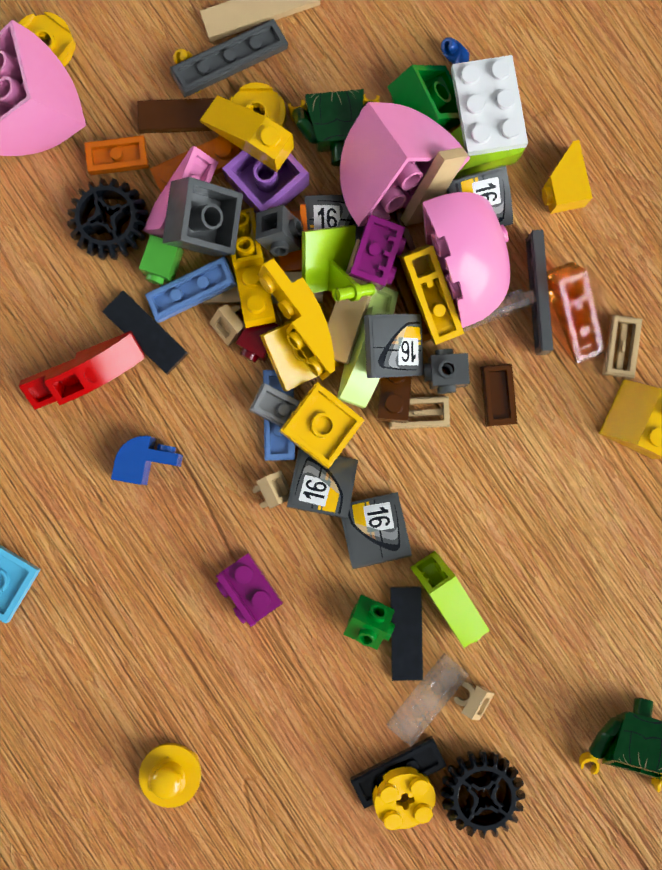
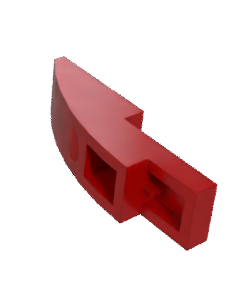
[19,331,145,410]

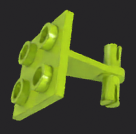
[302,225,375,301]

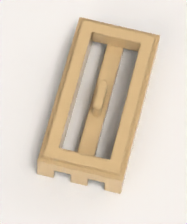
[602,315,642,379]
[389,396,450,429]

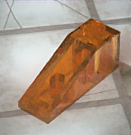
[547,262,605,363]

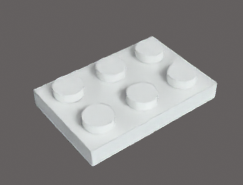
[451,55,528,156]

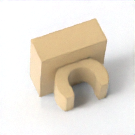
[209,304,245,346]
[253,470,290,509]
[454,682,495,720]

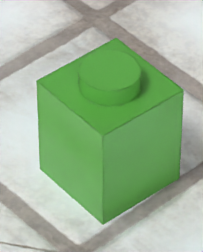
[139,234,184,286]

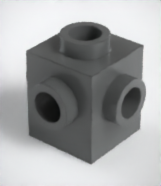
[255,205,304,257]
[423,349,470,394]

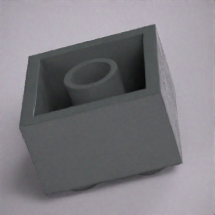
[162,177,243,257]

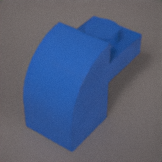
[111,436,183,485]

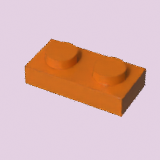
[84,135,149,176]

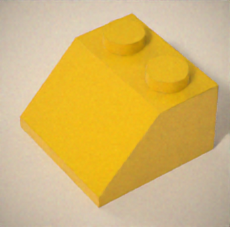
[599,379,662,459]

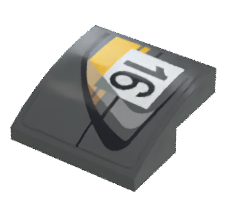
[447,165,513,226]
[304,195,365,243]
[364,314,424,378]
[287,449,358,519]
[341,492,412,569]

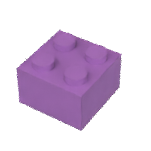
[222,150,310,213]

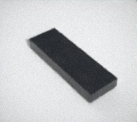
[102,290,189,375]
[390,586,423,681]
[350,736,447,809]

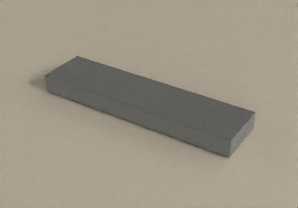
[170,19,288,98]
[525,230,553,355]

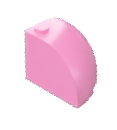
[0,20,86,156]
[340,102,470,227]
[422,192,510,328]

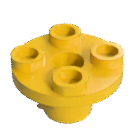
[139,743,201,808]

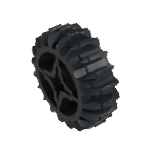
[67,178,149,260]
[440,749,525,839]

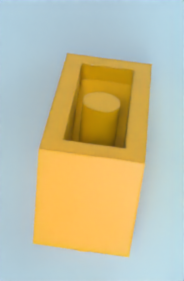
[542,140,593,214]

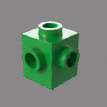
[343,595,395,650]

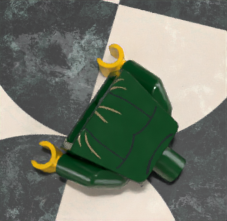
[288,89,380,166]
[579,698,662,793]

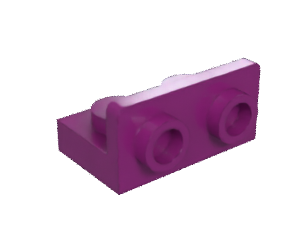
[349,214,406,290]
[216,553,283,627]

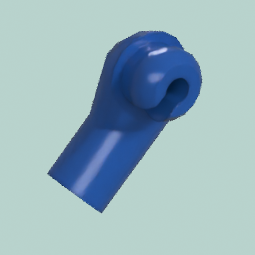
[440,37,470,64]

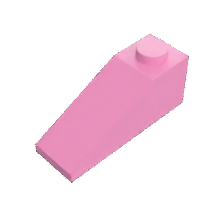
[143,146,218,238]

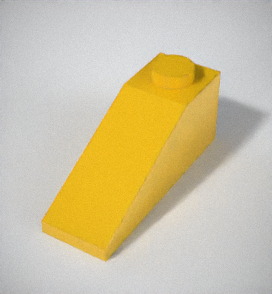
[200,95,294,172]
[399,244,464,345]

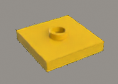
[260,320,339,392]
[279,382,364,469]

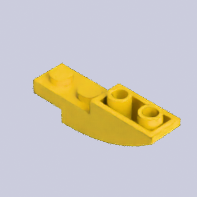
[231,208,276,328]
[258,258,335,381]

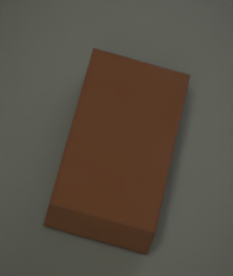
[480,364,518,427]

